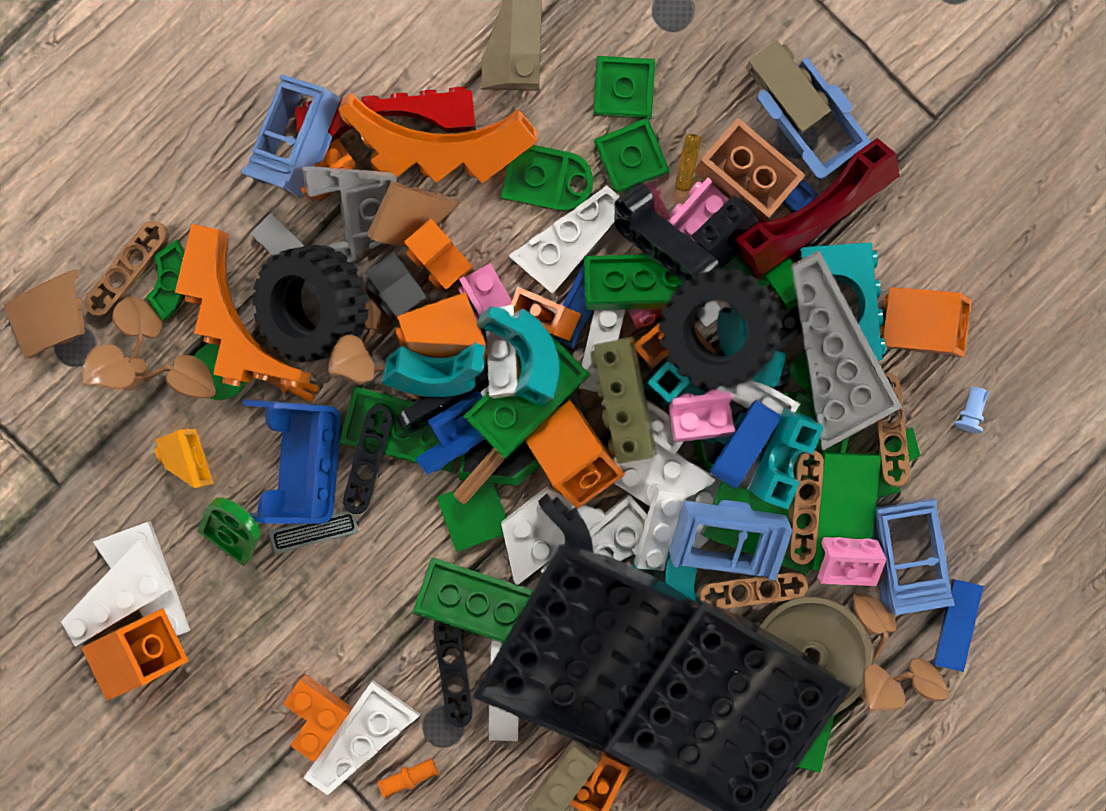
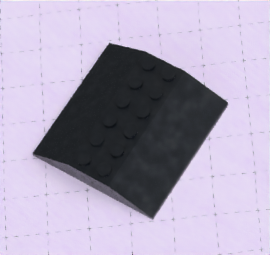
[473,544,699,757]
[603,600,851,811]

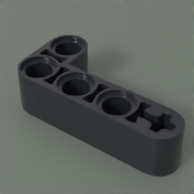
[614,182,719,283]

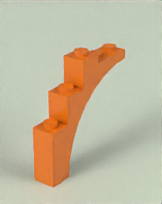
[338,92,538,184]
[175,224,311,388]

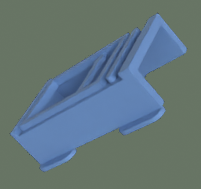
[756,57,871,182]
[241,74,341,197]
[872,498,955,615]
[668,500,792,580]

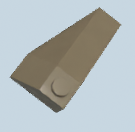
[481,0,542,91]

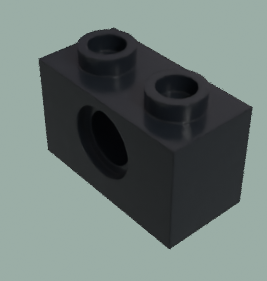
[691,195,759,269]

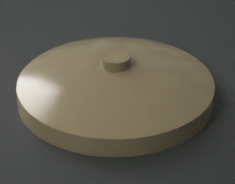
[760,596,873,713]

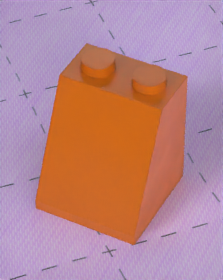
[880,287,972,358]
[395,293,488,363]
[525,400,625,509]
[81,608,189,701]

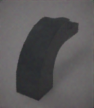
[538,493,593,575]

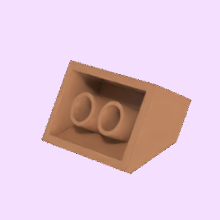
[694,118,805,222]

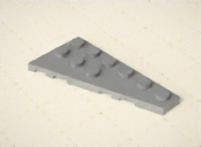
[791,251,902,450]

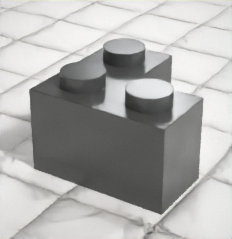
[365,252,431,320]

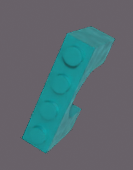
[796,242,886,368]

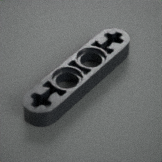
[396,362,489,433]
[343,403,394,514]
[433,621,473,727]

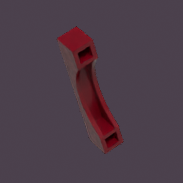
[736,138,900,277]

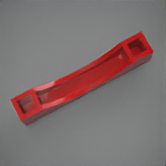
[295,87,476,143]

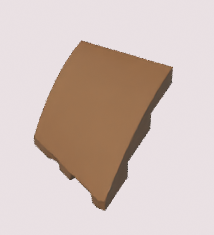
[367,181,460,247]
[3,269,85,359]

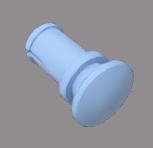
[954,387,989,434]

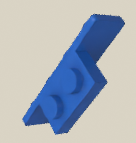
[416,389,486,475]

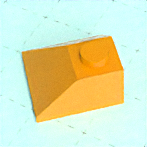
[155,429,214,488]

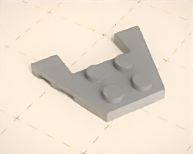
[302,166,397,262]

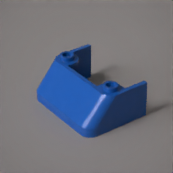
[243,399,341,524]

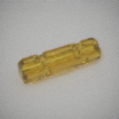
[675,134,701,192]

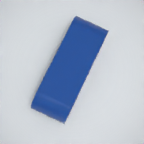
[710,399,781,489]

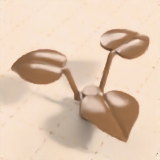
[328,288,427,400]
[82,297,216,398]
[852,593,949,712]

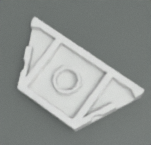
[613,442,716,506]
[501,486,606,585]

